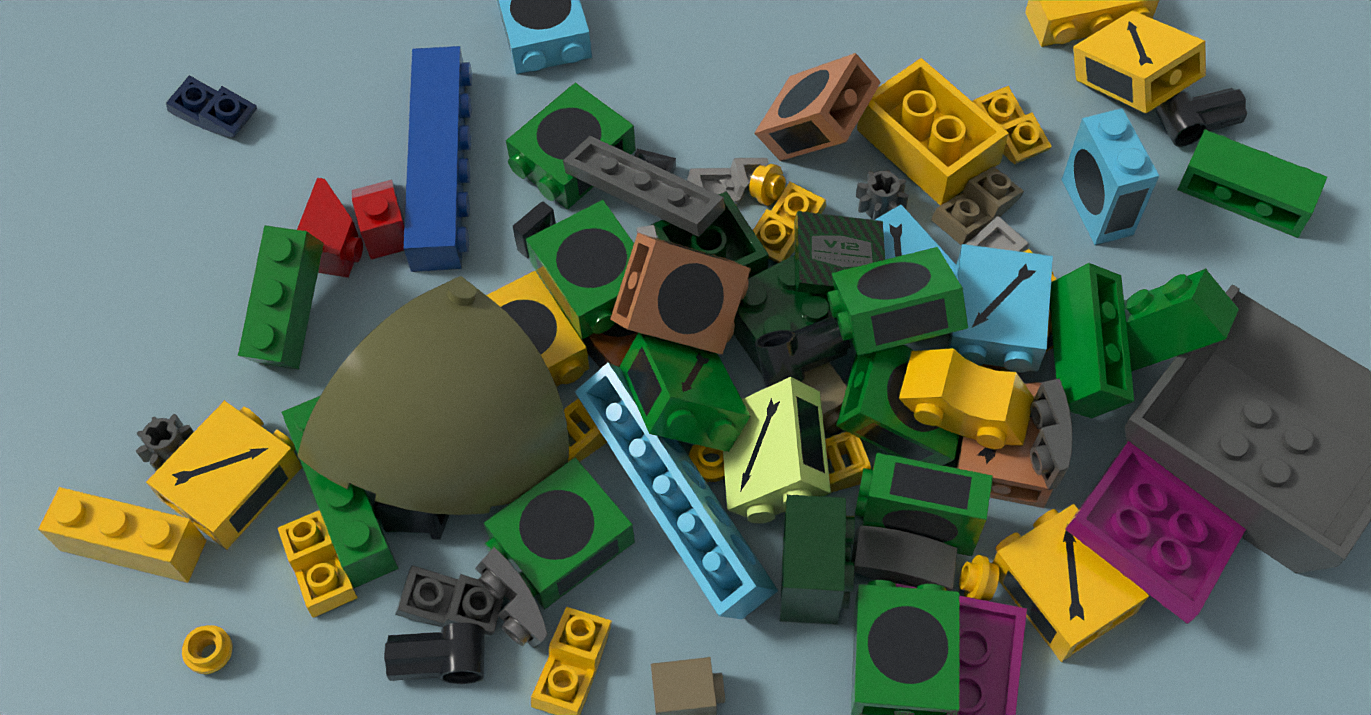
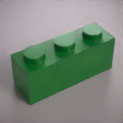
[1177,130,1328,238]
[238,225,324,370]
[1050,263,1135,419]
[1124,268,1239,372]

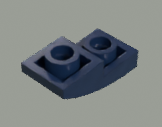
[166,75,257,138]

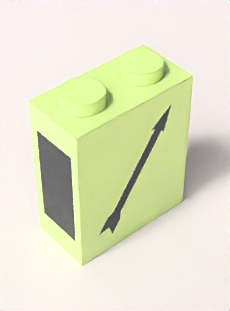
[723,377,831,523]

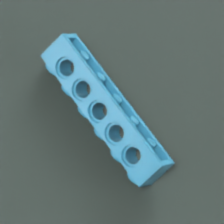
[574,363,779,619]

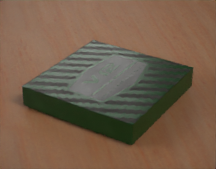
[794,211,885,295]

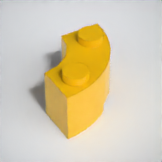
[899,349,1034,449]

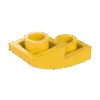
[973,85,1052,165]
[753,181,827,263]
[277,510,357,618]
[531,606,612,715]

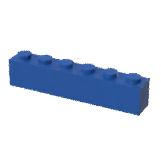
[404,46,472,272]

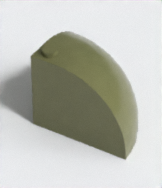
[298,276,569,515]

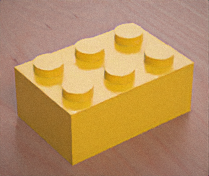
[857,58,1009,206]

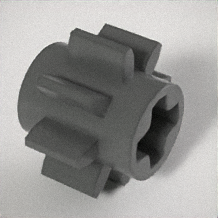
[856,170,909,220]
[136,414,194,471]

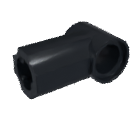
[1156,88,1247,147]
[755,316,850,387]
[384,623,485,684]

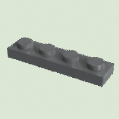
[563,136,725,237]

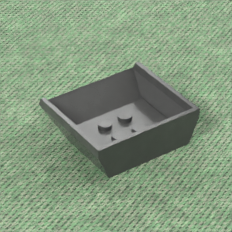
[1124,284,1371,573]

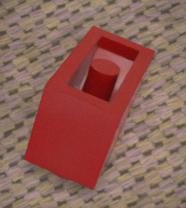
[297,178,363,278]
[352,179,405,260]

